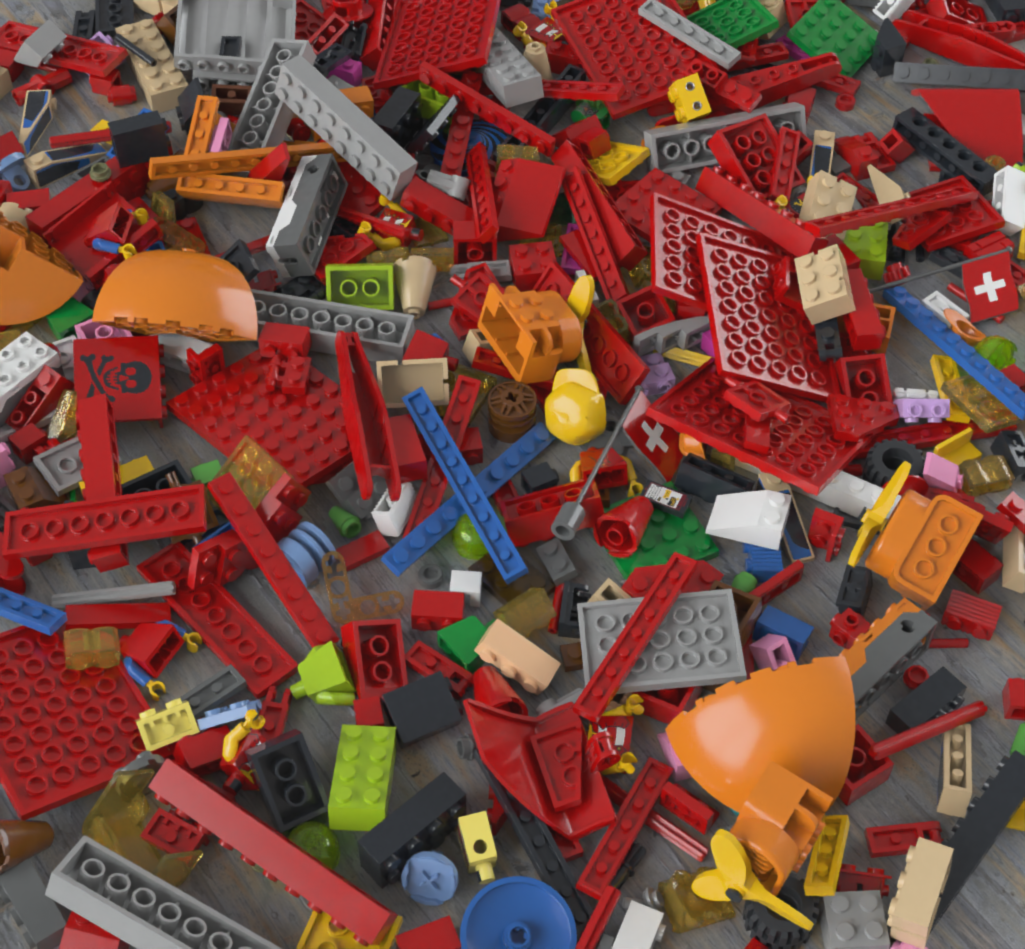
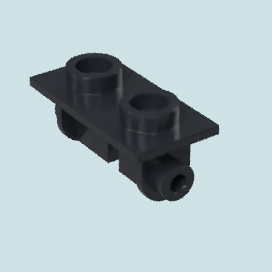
[886,222,905,263]

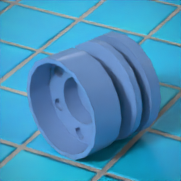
[277,521,337,587]

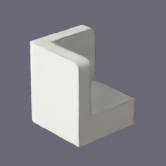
[450,570,482,607]

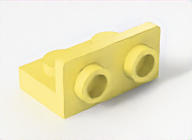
[135,698,200,751]

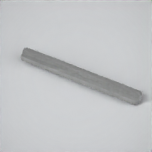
[51,581,176,608]

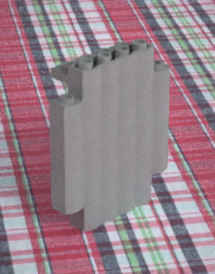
[174,0,296,91]

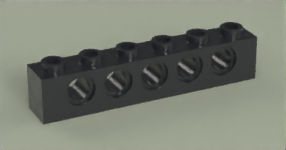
[892,107,998,196]

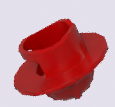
[323,0,374,28]

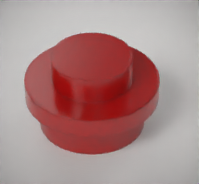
[903,665,929,690]

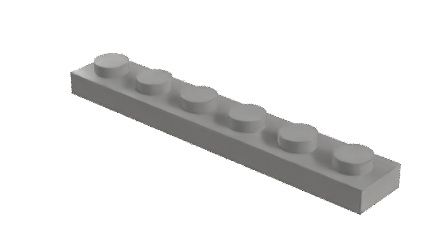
[638,0,741,70]

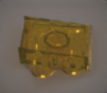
[46,389,77,438]
[658,866,736,934]

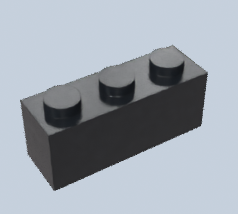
[674,453,755,504]
[885,666,967,734]

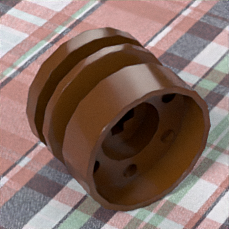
[488,381,537,444]

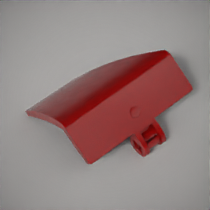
[911,88,1023,169]
[463,698,621,841]

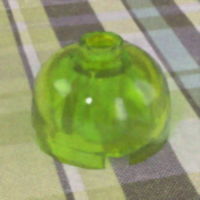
[974,335,1017,371]
[452,513,488,560]
[287,821,341,870]

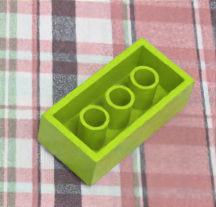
[328,724,397,831]

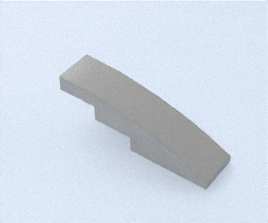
[633,316,710,357]

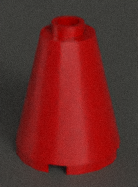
[593,495,654,558]
[473,666,529,716]

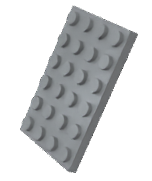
[577,589,747,694]

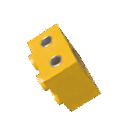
[667,73,712,123]

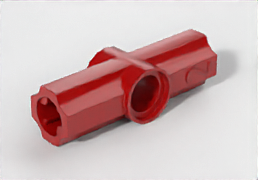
[11,67,73,106]

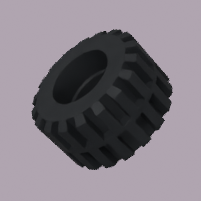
[862,438,926,487]
[743,872,819,949]

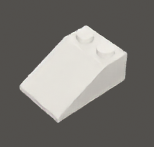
[705,490,792,550]

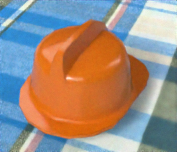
[944,308,988,348]
[679,433,707,460]

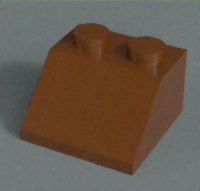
[3,466,69,510]

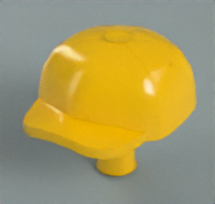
[544,368,606,445]

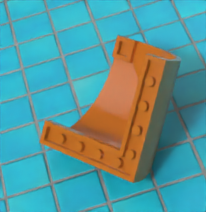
[175,95,315,209]

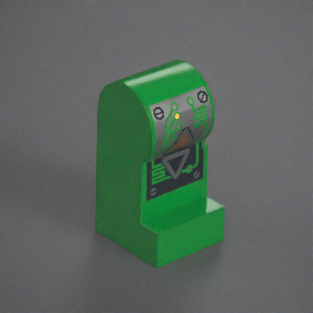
[570,102,610,130]

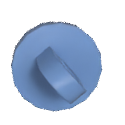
[0,152,30,192]
[401,850,459,906]

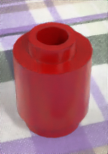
[106,84,137,107]

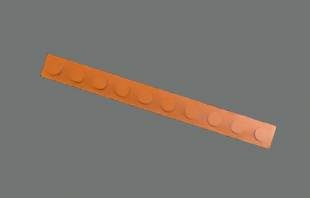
[148,142,348,180]

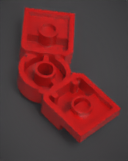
[187,472,312,591]

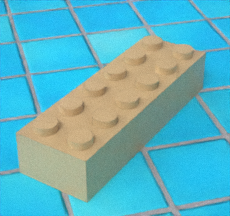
[115,18,188,113]

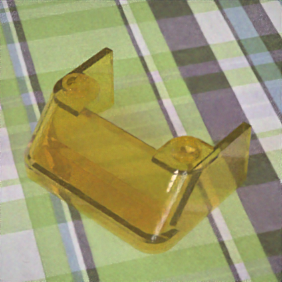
[82,769,203,887]

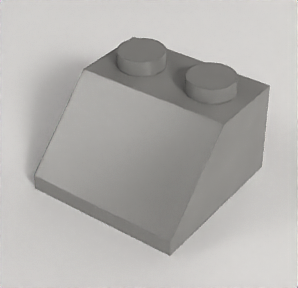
[13,19,67,67]

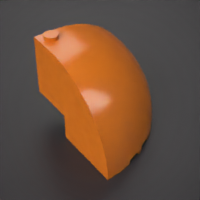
[0,211,83,325]
[92,248,258,342]
[665,656,855,813]

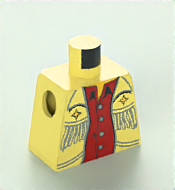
[457,811,497,884]

